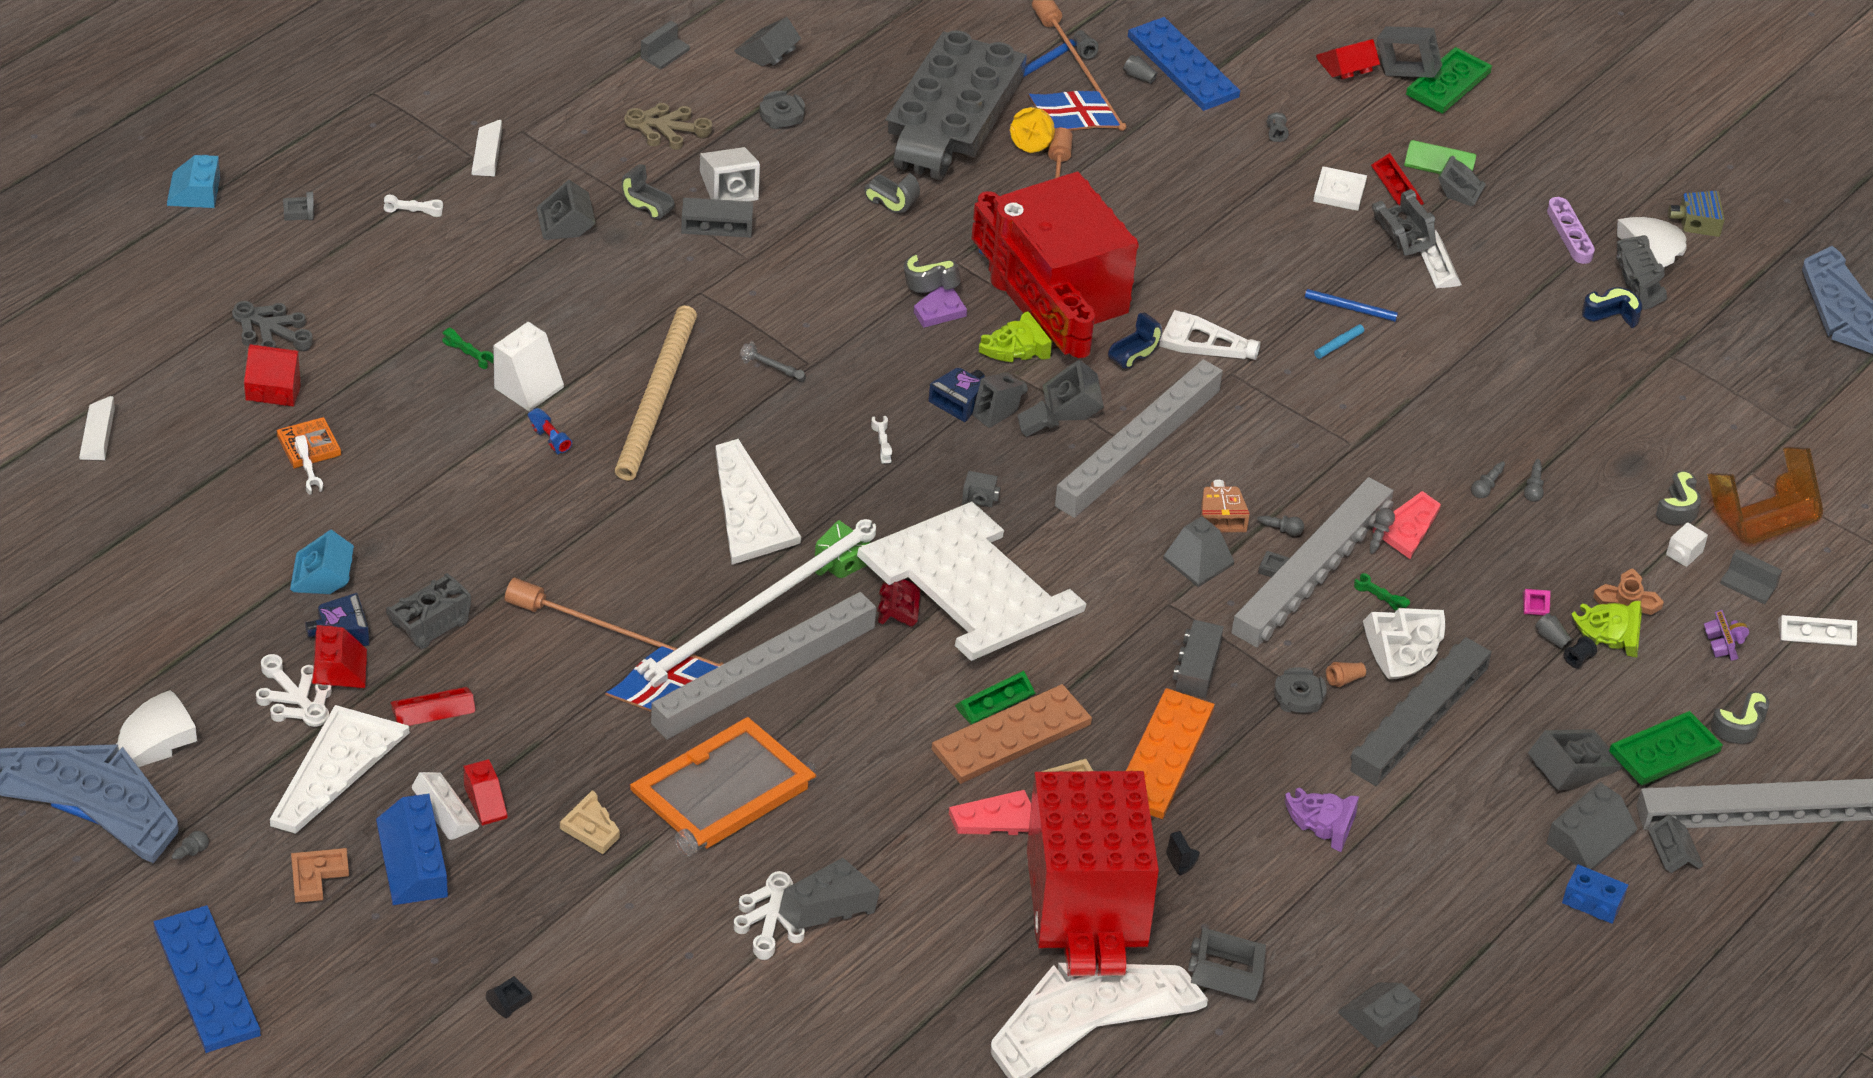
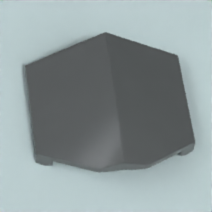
[1438,156,1486,207]

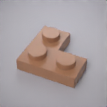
[291,848,349,903]

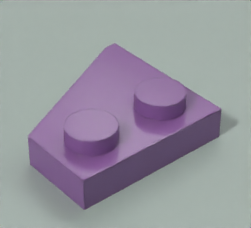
[914,286,967,328]

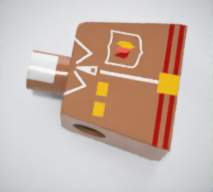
[1200,480,1250,532]

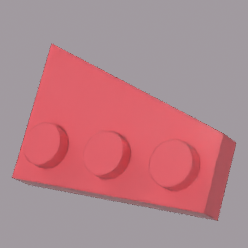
[1373,491,1441,559]
[949,790,1031,835]

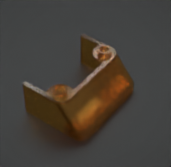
[1707,447,1823,544]

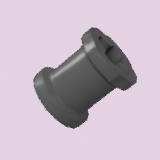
[1266,112,1289,142]

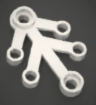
[256,654,332,727]
[734,871,805,960]

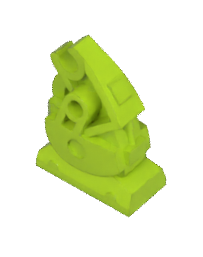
[979,311,1052,362]
[1572,601,1642,657]

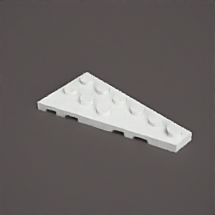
[715,439,801,564]
[270,705,410,834]

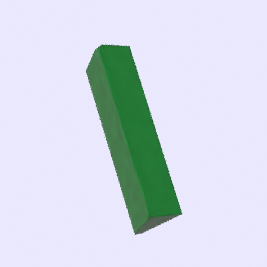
[955,671,1036,725]

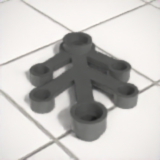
[232,301,313,351]

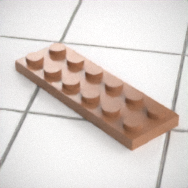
[932,684,1092,784]

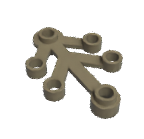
[624,103,712,150]

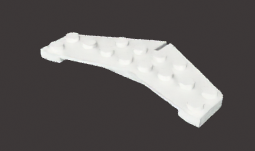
[991,963,1208,1078]

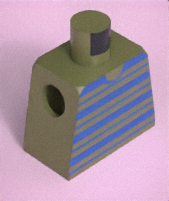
[1668,191,1725,237]

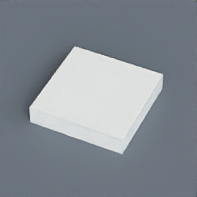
[1313,166,1367,211]

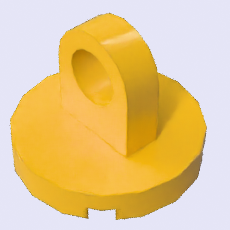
[1010,107,1055,153]

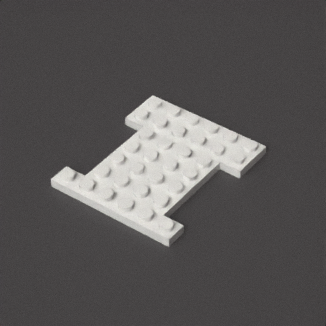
[857,502,1086,661]

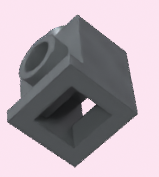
[962,471,1001,507]

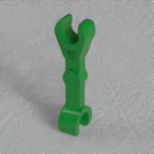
[442,328,494,369]
[1354,573,1410,612]

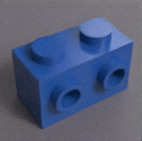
[1562,864,1628,924]

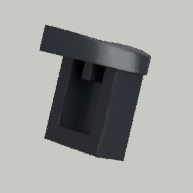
[1166,831,1200,875]
[486,976,532,1018]

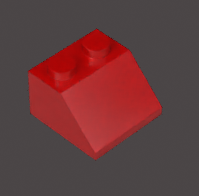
[1316,39,1380,80]
[244,344,301,407]
[312,625,367,688]

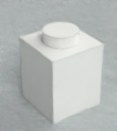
[1666,522,1708,567]

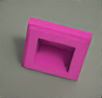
[1523,589,1550,616]

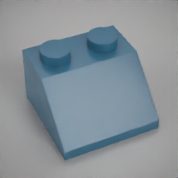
[167,155,220,208]
[290,530,354,594]

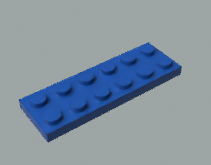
[1128,17,1240,111]
[153,905,261,1053]

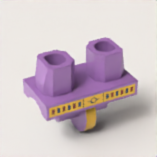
[1704,610,1749,661]

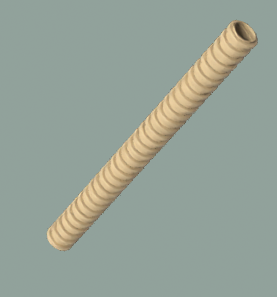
[615,305,697,481]

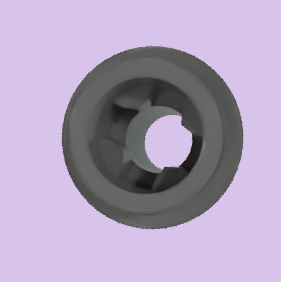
[1073,30,1098,59]
[1123,55,1158,84]
[1535,613,1573,650]

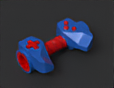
[527,408,572,455]

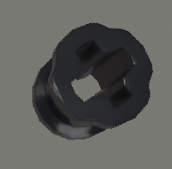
[1563,636,1597,668]

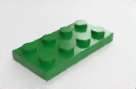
[1406,47,1492,114]
[1609,711,1723,786]

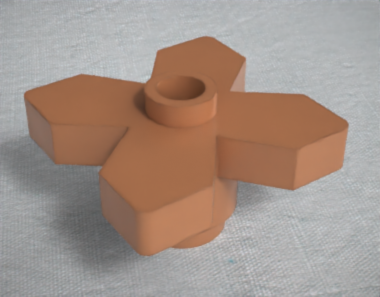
[1593,569,1664,615]

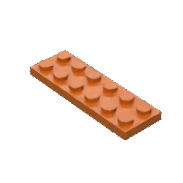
[1126,688,1215,819]

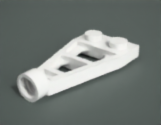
[1159,310,1260,360]

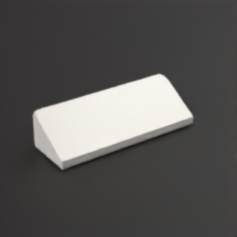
[472,120,502,176]
[1417,230,1462,288]
[79,396,115,460]
[1778,615,1857,646]
[412,772,479,840]

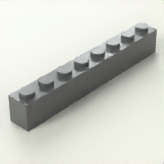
[1350,637,1492,787]

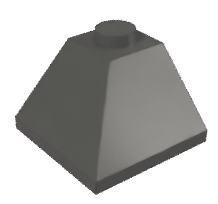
[1163,516,1234,587]

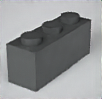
[681,198,753,238]
[1173,620,1224,698]

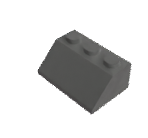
[1546,782,1638,870]

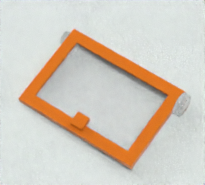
[630,717,817,856]

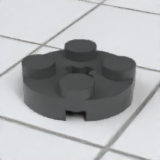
[759,91,805,129]
[1274,667,1327,713]

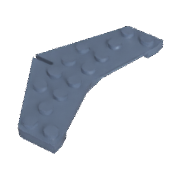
[1802,246,1873,354]
[0,744,179,863]

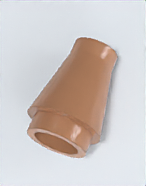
[1326,662,1366,687]

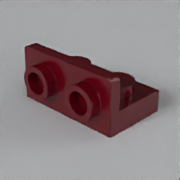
[877,579,920,627]

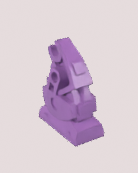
[1285,788,1359,852]

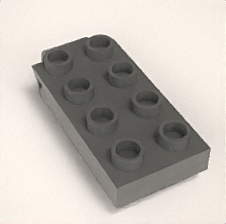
[885,30,1027,180]

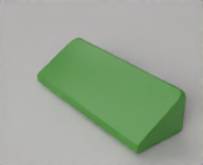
[1404,140,1476,174]

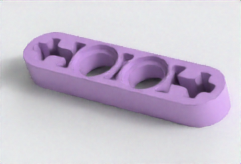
[1547,197,1595,264]

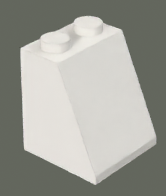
[700,147,760,201]
[494,322,564,412]

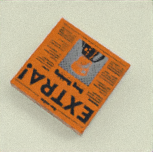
[277,417,341,468]

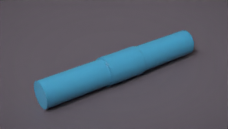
[1314,324,1364,359]

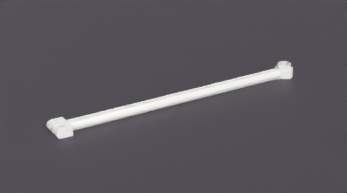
[637,519,876,687]

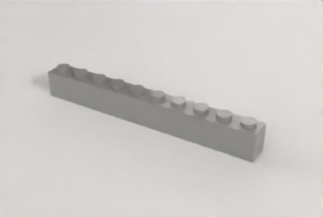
[1055,359,1223,518]
[1232,477,1394,647]
[651,592,876,740]
[1636,779,1873,830]

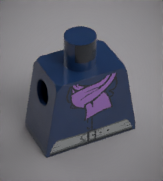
[928,368,985,423]
[305,593,369,646]

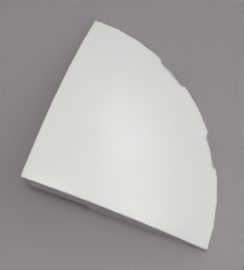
[1617,217,1686,267]
[1363,608,1445,679]
[116,690,197,767]

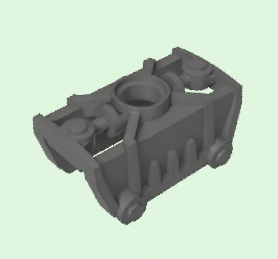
[1372,189,1436,256]
[1616,235,1667,310]
[386,573,471,649]

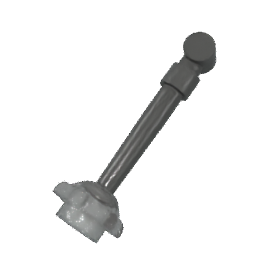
[740,341,806,382]

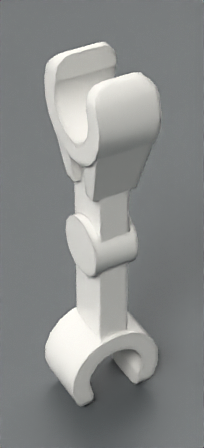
[384,195,443,217]
[871,416,892,463]
[295,435,323,494]

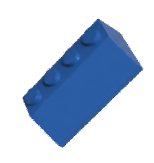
[376,793,448,905]

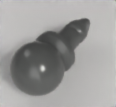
[1524,459,1544,502]
[1471,461,1505,498]
[1370,508,1395,554]
[1257,515,1304,536]
[172,831,209,860]

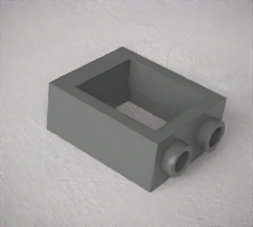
[1377,26,1442,78]
[1188,927,1266,1001]

